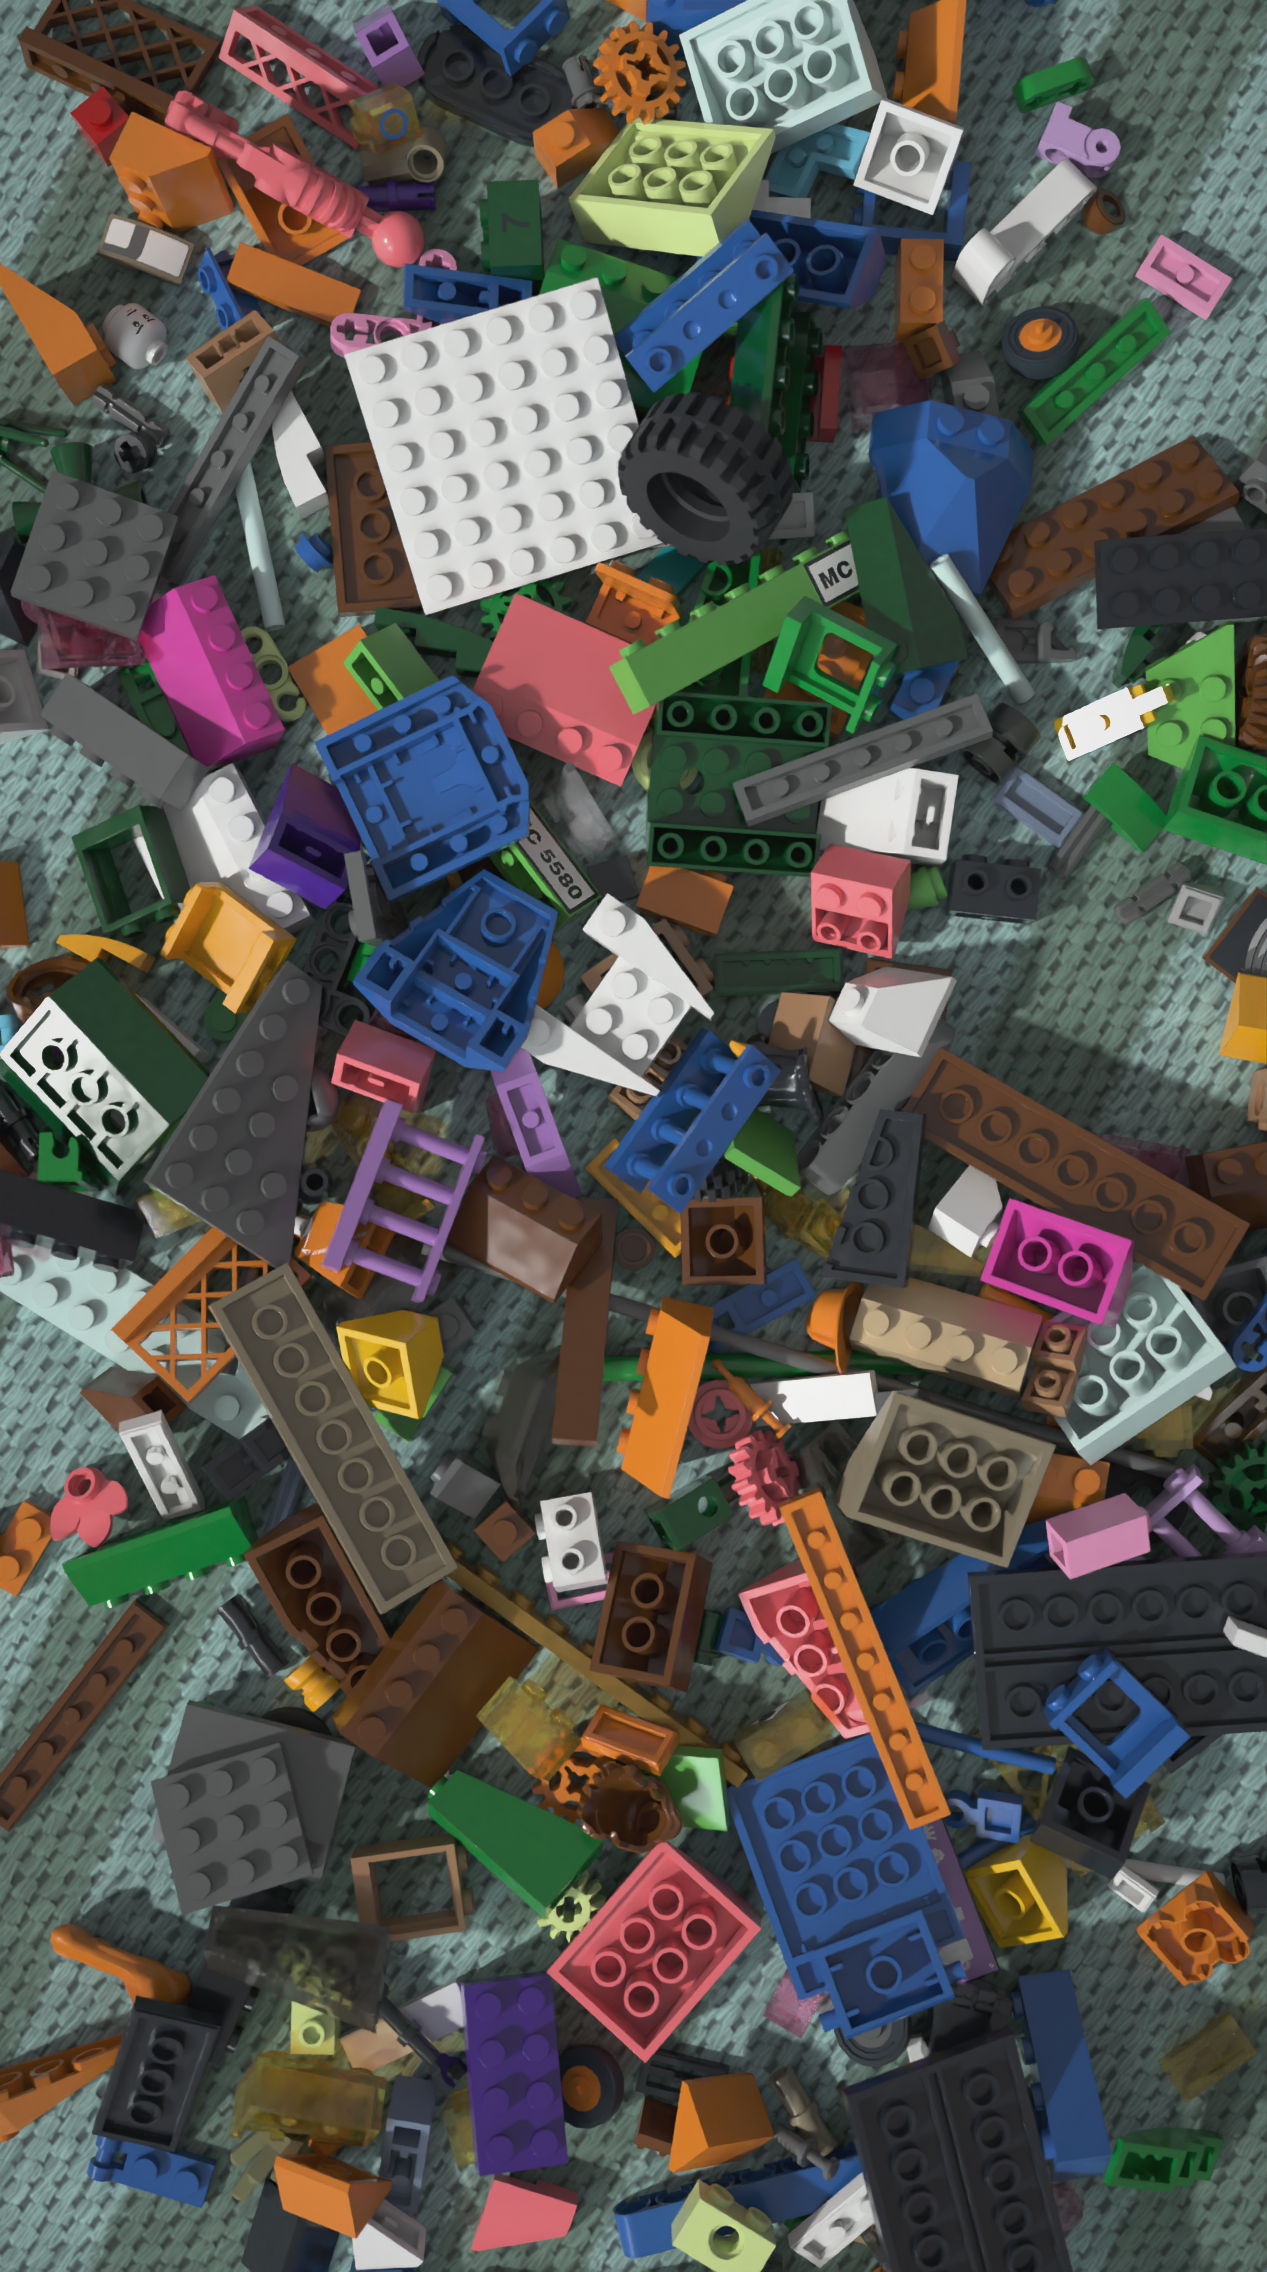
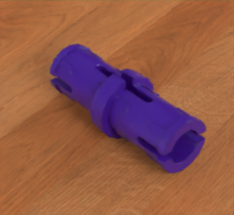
[351,180,436,212]

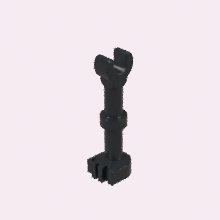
[350,1977,467,2096]

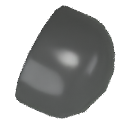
[306,1067,340,1132]

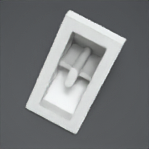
[352,2199,426,2271]

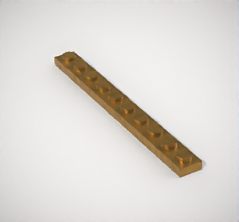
[444,1538,748,1788]

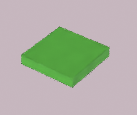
[724,1108,801,1197]
[640,1745,731,1831]

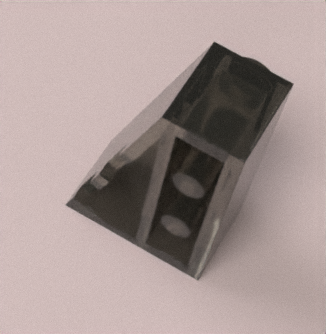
[788,1420,904,1578]

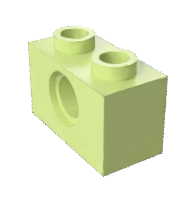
[671,2179,776,2272]

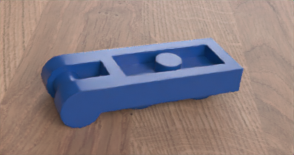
[708,1258,817,1354]
[87,2136,217,2208]

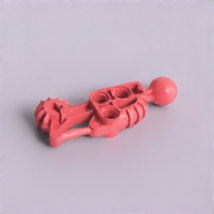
[164,91,425,268]

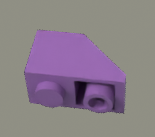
[353,2,425,96]

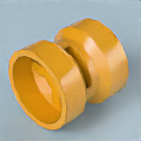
[284,1655,340,1712]

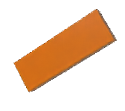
[226,242,361,333]

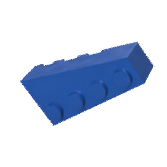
[1010,1969,1112,2182]

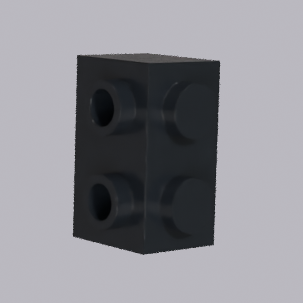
[945,854,1041,925]

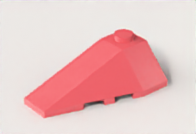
[738,1559,870,1739]

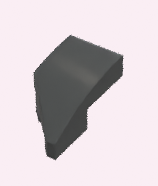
[991,618,1077,664]

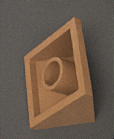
[767,992,856,1097]

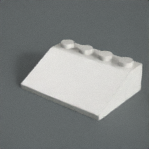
[133,763,317,979]

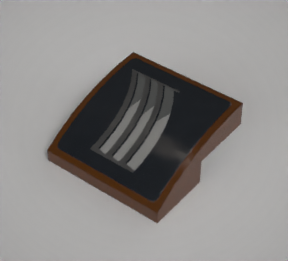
[1202,886,1267,983]

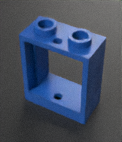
[852,160,971,262]

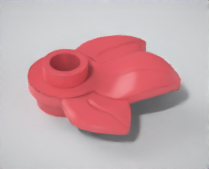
[50,1467,128,1549]

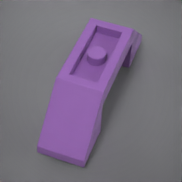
[490,1048,582,1198]

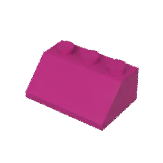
[980,1198,1134,1328]

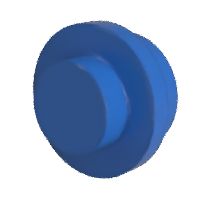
[294,531,333,572]

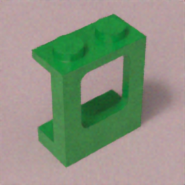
[763,596,898,734]

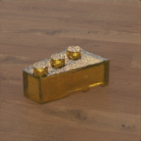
[228,2050,386,2147]

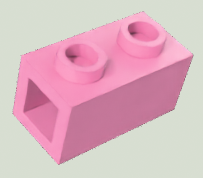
[1046,1493,1152,1579]

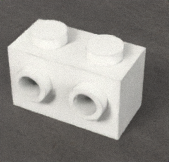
[535,1492,608,1592]

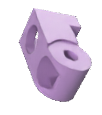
[1034,101,1121,179]

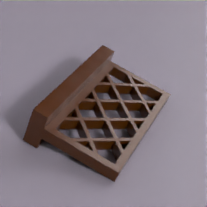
[18,0,220,127]

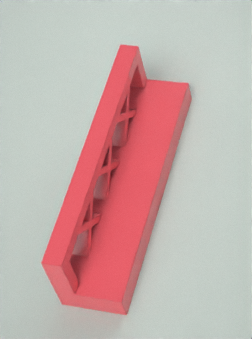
[219,4,393,150]

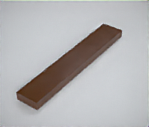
[552,1197,619,1447]
[0,1598,170,1832]

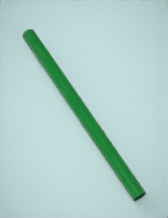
[603,1350,933,1381]

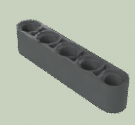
[797,1017,955,1195]

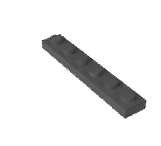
[161,336,308,585]
[733,693,993,827]

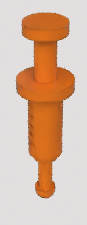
[712,1359,792,1441]

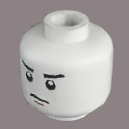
[102,303,168,369]

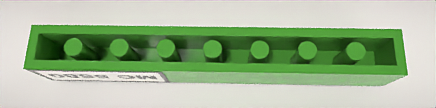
[609,528,860,714]
[343,623,602,934]

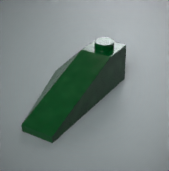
[844,497,968,679]

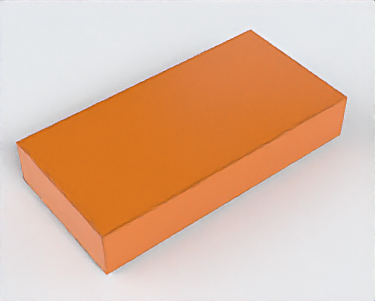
[581,1704,679,1776]

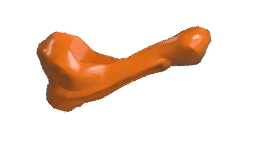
[50,1923,192,2006]

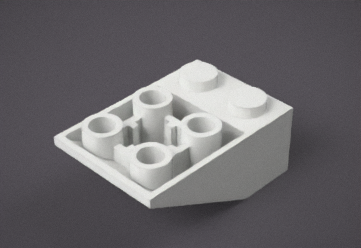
[816,768,959,868]

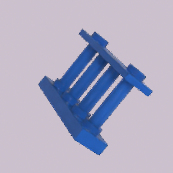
[614,218,794,393]
[603,1028,782,1214]

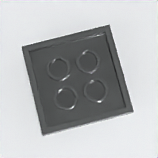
[10,470,179,641]
[150,1742,314,1915]

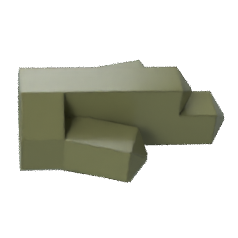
[230,2110,307,2202]

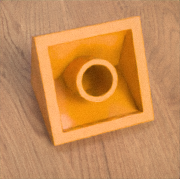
[1219,972,1267,1064]

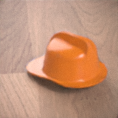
[805,1281,864,1374]

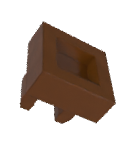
[903,320,961,380]
[634,2096,678,2157]

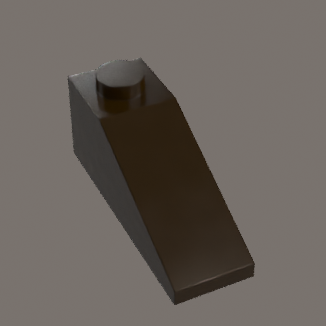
[1188,1366,1267,1470]

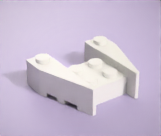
[521,893,715,1097]

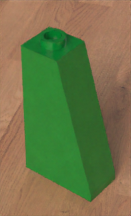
[427,1770,604,1919]

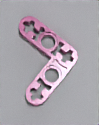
[330,249,457,358]

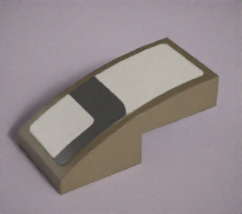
[96,213,195,287]

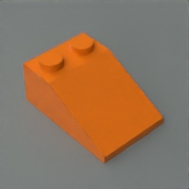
[216,113,353,266]
[0,264,117,405]

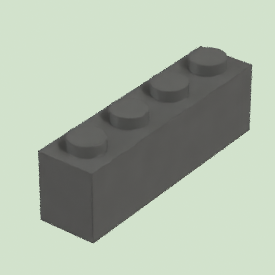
[39,672,209,811]

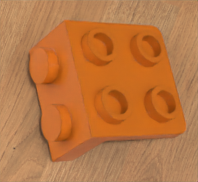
[586,560,685,646]

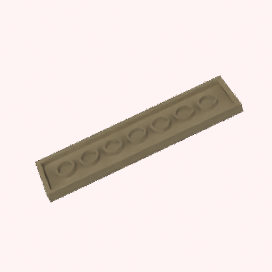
[208,1262,458,1614]

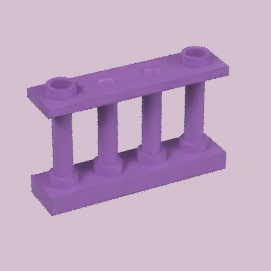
[321,1099,488,1303]

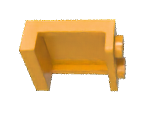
[160,881,297,1014]

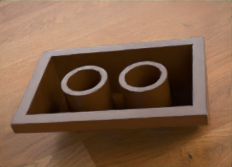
[1184,1141,1267,1232]
[447,1155,602,1304]
[589,1541,713,1693]

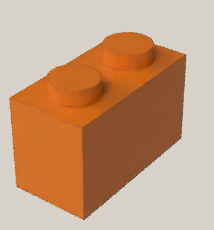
[894,239,944,341]
[636,866,734,939]

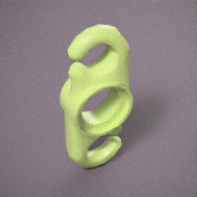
[240,626,307,722]

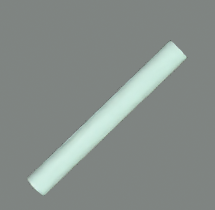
[235,462,286,632]
[930,554,1035,704]

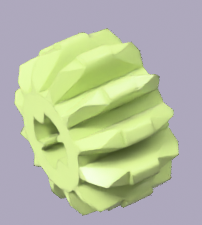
[533,1869,606,1943]

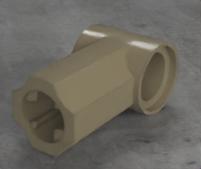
[360,127,447,186]

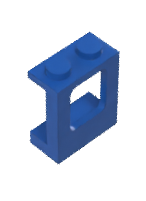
[437,0,570,76]
[1043,1648,1190,1799]

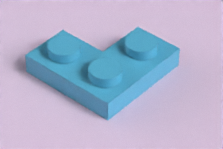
[765,124,870,198]

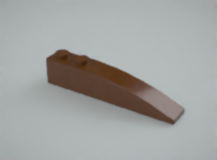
[244,1502,395,1695]

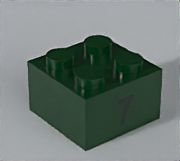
[479,180,544,297]

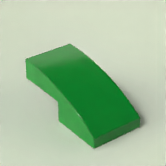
[1082,762,1166,853]

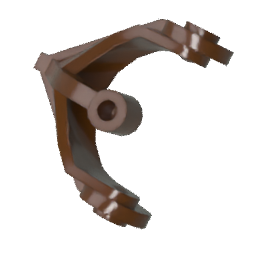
[7,956,91,1024]

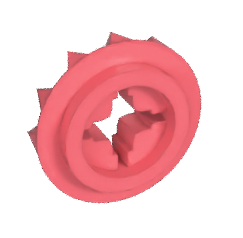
[688,1379,754,1449]

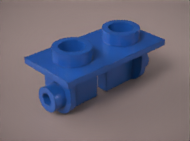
[198,247,266,330]

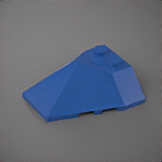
[868,400,1034,598]
[353,869,558,1072]

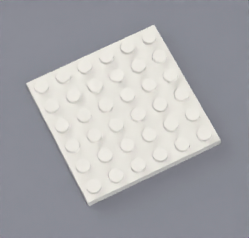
[344,278,662,615]

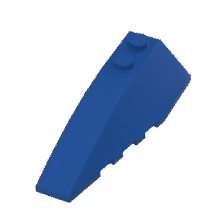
[870,1511,1071,1697]

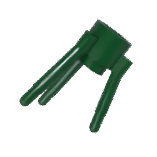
[0,417,68,494]

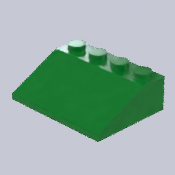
[539,238,703,414]

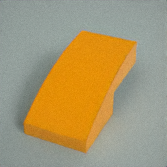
[56,934,156,973]

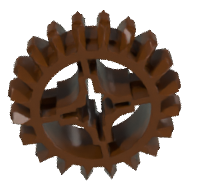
[1235,633,1267,751]

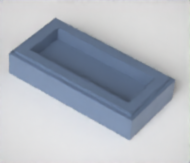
[991,765,1085,849]

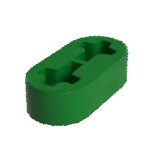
[1012,57,1094,113]

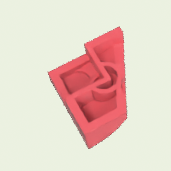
[471,2174,578,2251]

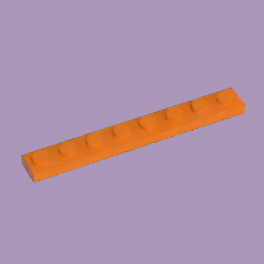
[778,1487,951,1830]

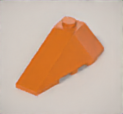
[0,2033,123,2143]

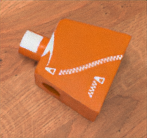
[293,1201,396,1300]

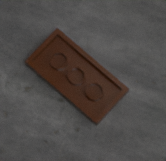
[324,442,423,617]

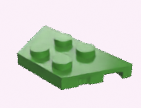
[1145,621,1235,769]

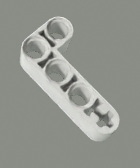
[952,158,1097,306]

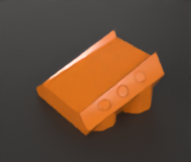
[1136,1868,1255,1987]

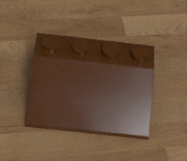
[332,1578,539,1788]

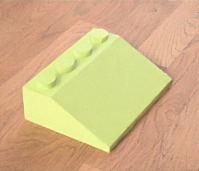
[568,117,776,257]

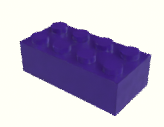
[460,1971,568,2177]

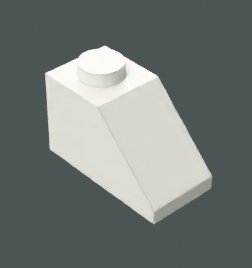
[928,1165,1002,1257]

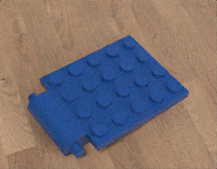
[727,1733,967,2040]

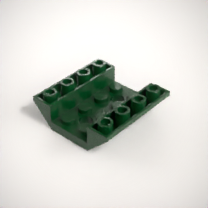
[729,256,823,493]
[646,692,832,877]
[0,957,211,1196]

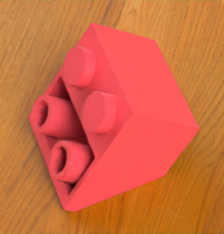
[811,844,911,959]
[331,1020,436,1113]

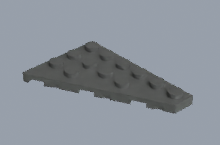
[143,961,322,1269]

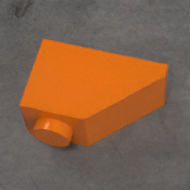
[533,108,620,189]

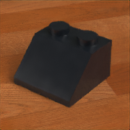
[1030,1747,1152,1880]

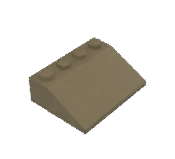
[834,1390,1056,1568]

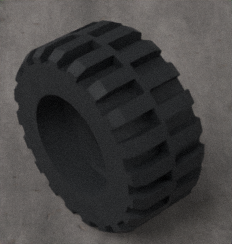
[618,392,794,565]

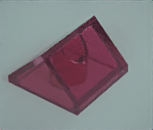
[36,605,145,670]

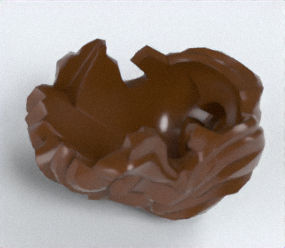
[577,1761,683,1853]

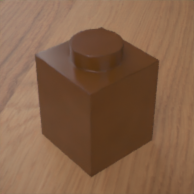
[474,1496,536,1563]

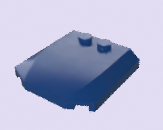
[314,675,530,902]

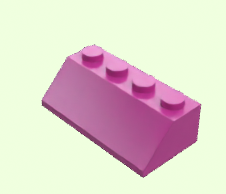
[139,575,285,771]

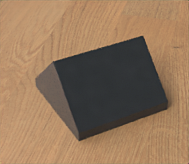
[241,2176,340,2272]

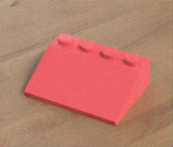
[473,593,657,787]
[547,1841,761,2063]

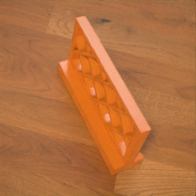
[111,1227,312,1404]

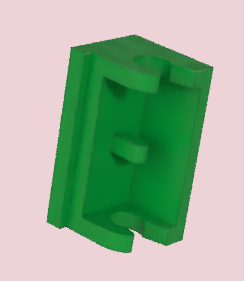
[37,1132,101,1192]

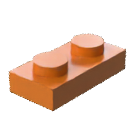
[0,1499,52,1597]

